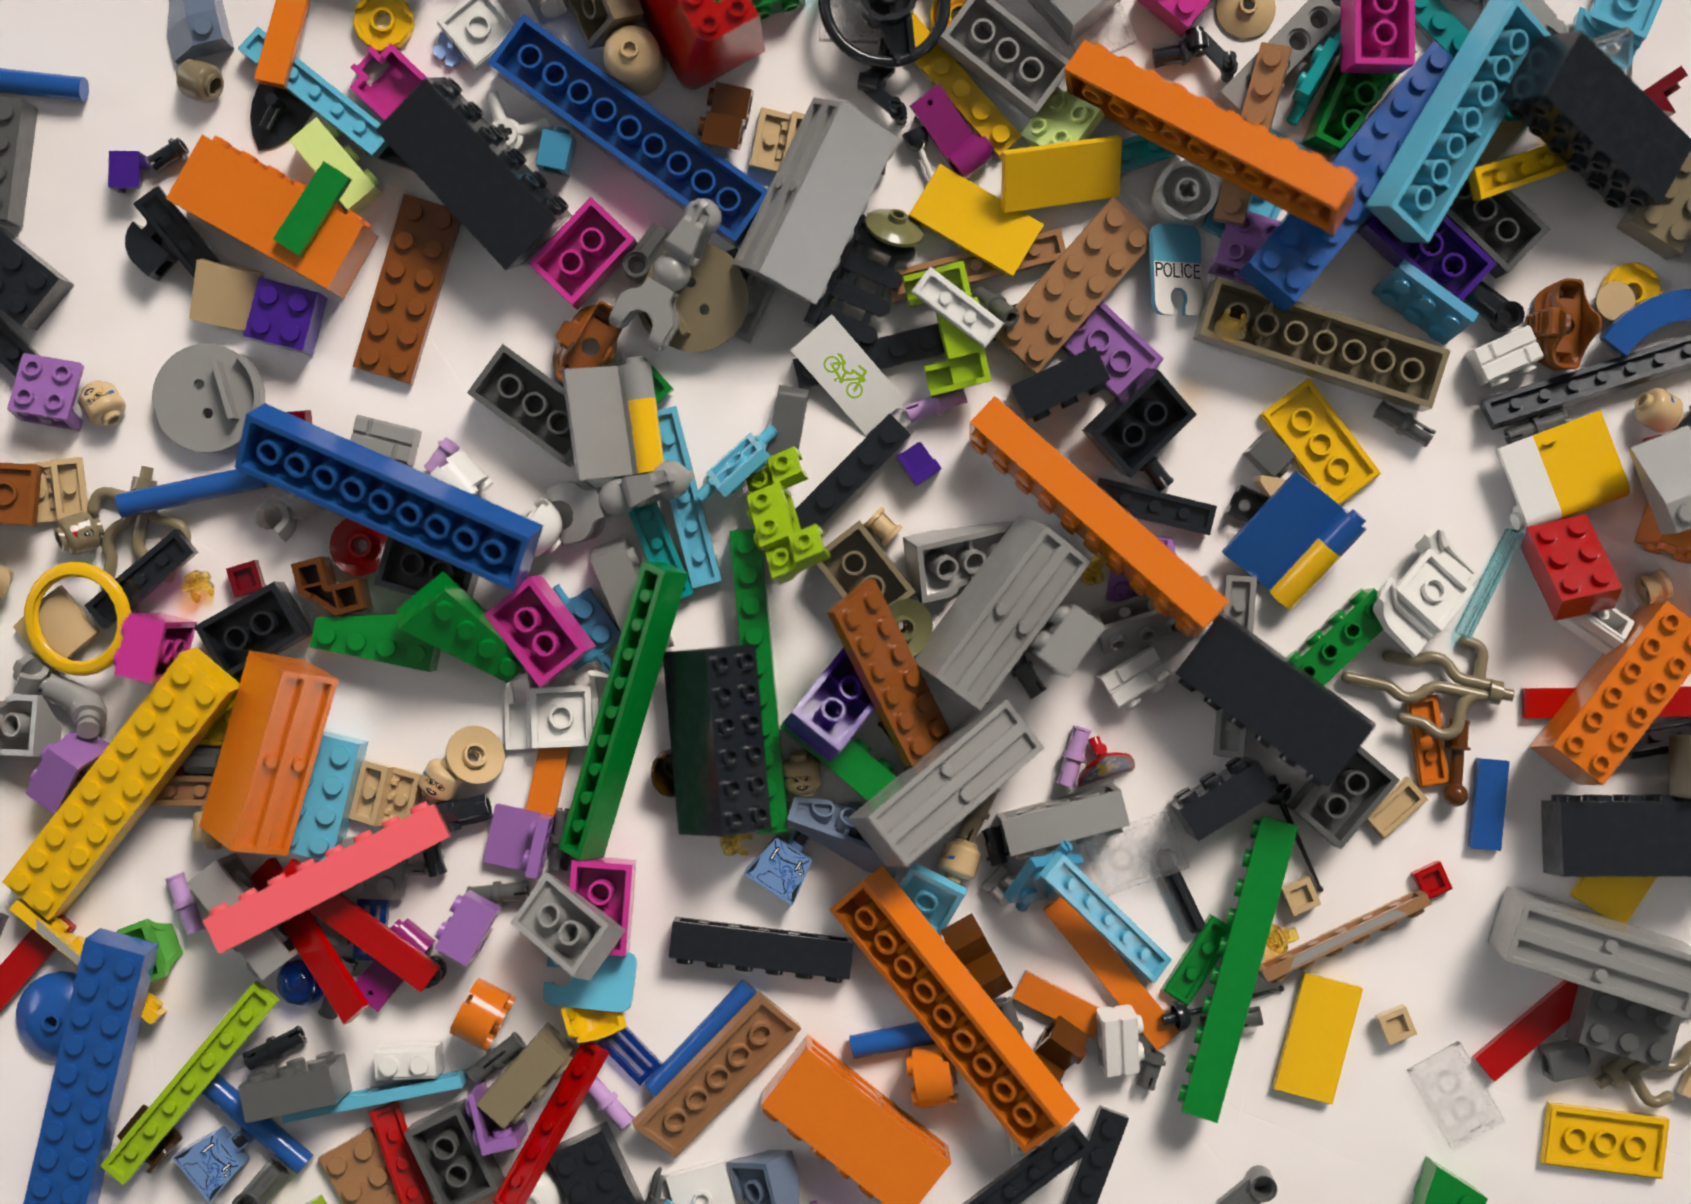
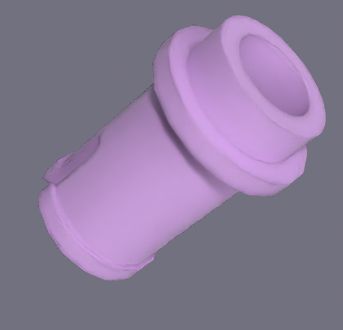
[424,437,460,473]

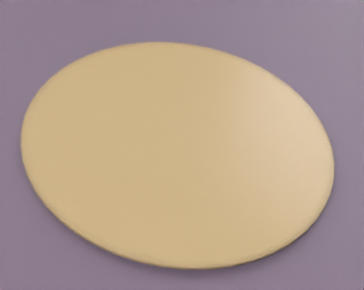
[1596,281,1635,320]

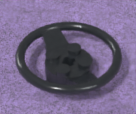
[818,0,951,68]

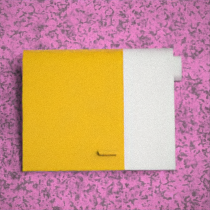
[1497,410,1630,534]

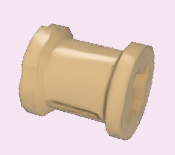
[864,507,903,547]

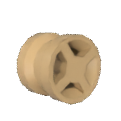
[1635,569,1674,605]

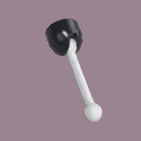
[902,126,933,181]

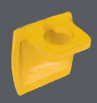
[561,1007,627,1043]

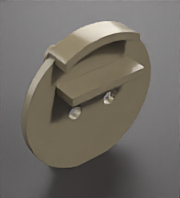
[638,244,750,353]

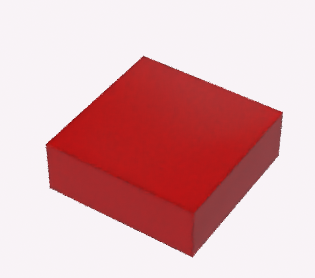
[1411,860,1453,900]

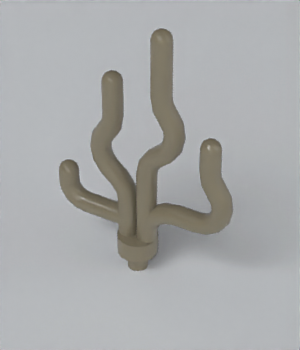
[87,466,191,613]
[1341,636,1515,741]
[1594,1014,1691,1108]

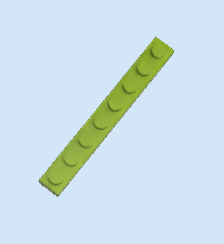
[100,980,280,1185]

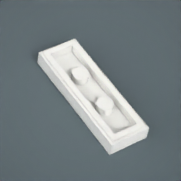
[911,267,1004,349]

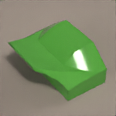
[116,918,183,982]

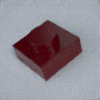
[226,560,266,598]

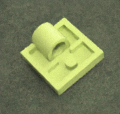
[1021,87,1105,146]

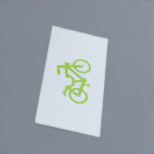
[791,314,906,436]

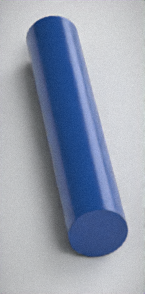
[0,68,89,102]
[115,469,267,518]
[645,979,757,1097]
[849,1022,935,1060]
[202,1074,314,1174]

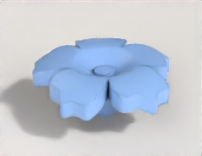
[433,32,467,68]

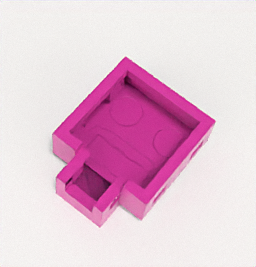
[349,43,426,120]

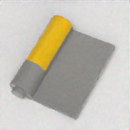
[562,356,664,481]

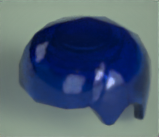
[276,959,324,1006]

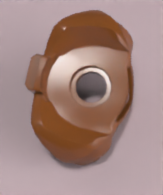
[1525,278,1602,371]
[552,301,623,383]

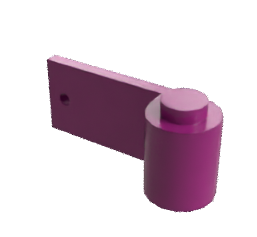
[909,84,994,179]
[356,918,436,1012]

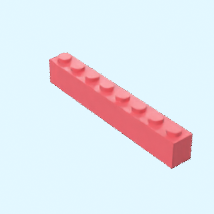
[202,801,452,954]

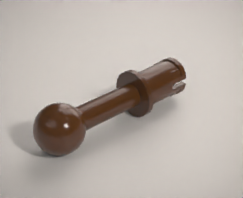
[1443,719,1471,807]

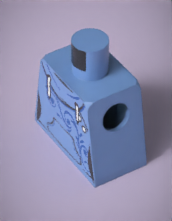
[744,829,812,905]
[172,1126,253,1203]

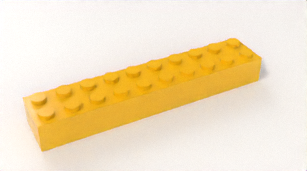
[2,647,240,921]

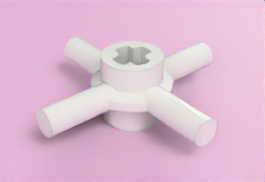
[486,91,551,150]

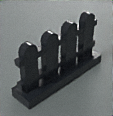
[803,215,916,346]

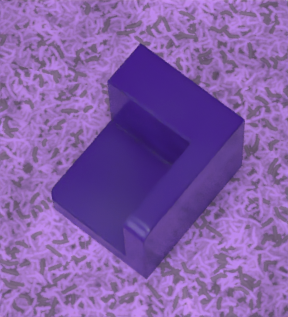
[108,151,150,193]
[896,442,942,487]

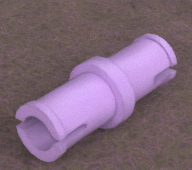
[905,389,968,423]
[1056,725,1092,789]
[165,872,205,936]
[587,1076,635,1131]

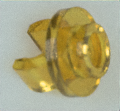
[1215,308,1247,342]
[1079,554,1106,586]
[181,570,215,603]
[720,833,753,856]
[1267,924,1299,954]

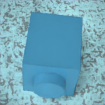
[535,126,577,177]

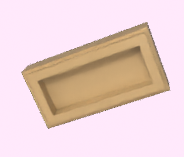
[1366,776,1429,839]

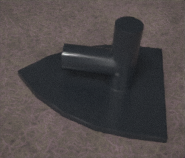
[250,84,314,151]

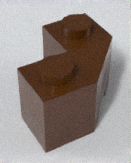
[697,82,754,150]
[291,556,374,616]
[940,913,1013,999]
[1034,1015,1089,1087]

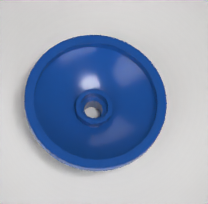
[15,971,77,1062]

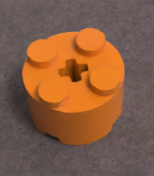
[449,977,516,1052]
[906,1044,959,1109]

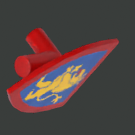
[1077,736,1135,787]

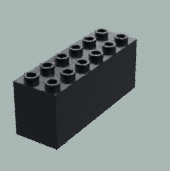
[1500,30,1691,208]
[376,77,572,271]
[1175,613,1376,787]
[663,644,772,837]
[1541,794,1691,877]

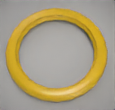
[24,562,132,676]

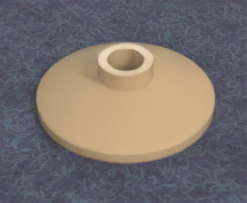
[1215,0,1276,39]
[445,725,505,785]

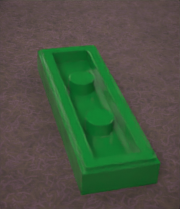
[273,161,352,258]
[1161,914,1230,1007]

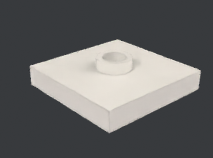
[436,0,515,71]
[666,1159,737,1204]

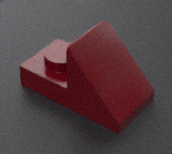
[1644,65,1688,117]

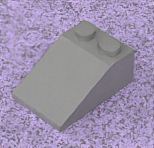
[1628,426,1691,535]
[510,872,626,981]

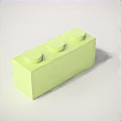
[289,117,382,214]

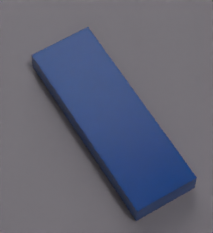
[1468,758,1510,851]

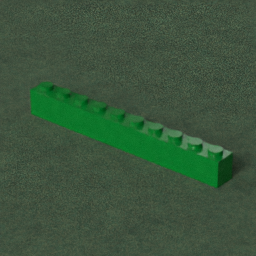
[729,529,789,834]
[558,561,688,861]
[1177,815,1298,1123]

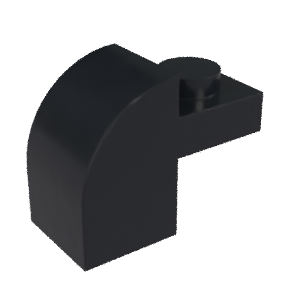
[125,221,179,281]

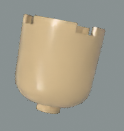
[603,25,666,96]

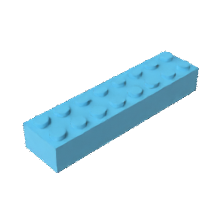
[1365,0,1551,243]

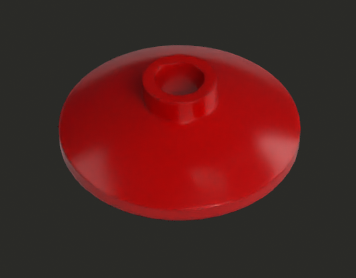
[329,518,388,576]

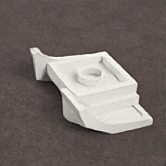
[1373,525,1481,658]
[504,670,609,750]

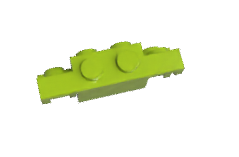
[902,260,992,397]
[746,446,831,585]

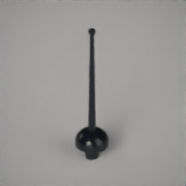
[1265,775,1324,892]
[1161,985,1284,1032]

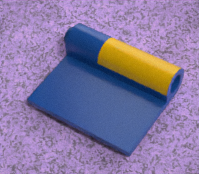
[1221,470,1367,610]

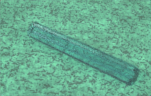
[1455,528,1522,639]

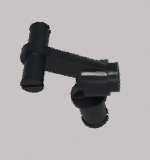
[1152,26,1238,82]
[857,37,908,126]

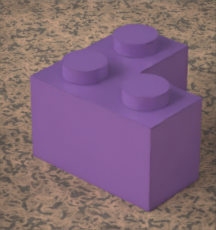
[25,732,109,814]
[434,890,502,966]

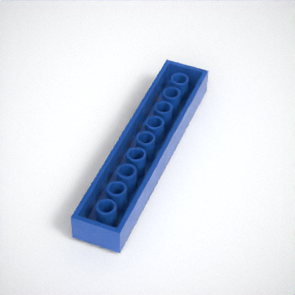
[487,14,768,248]
[1237,41,1454,312]
[234,403,543,591]
[23,928,159,1204]

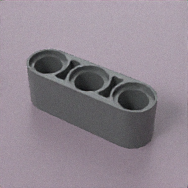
[765,385,809,466]

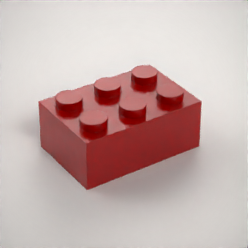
[1520,514,1623,621]

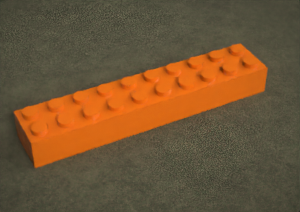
[1064,39,1358,236]
[969,396,1229,639]
[829,865,1080,1153]

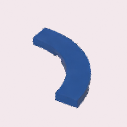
[1599,289,1691,356]

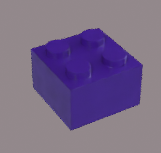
[244,277,328,356]

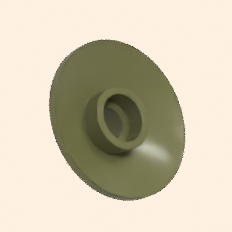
[865,209,924,247]
[888,598,933,657]

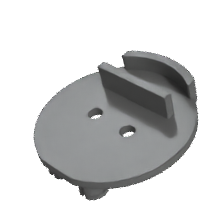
[152,344,265,453]

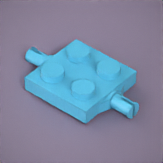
[694,424,780,503]

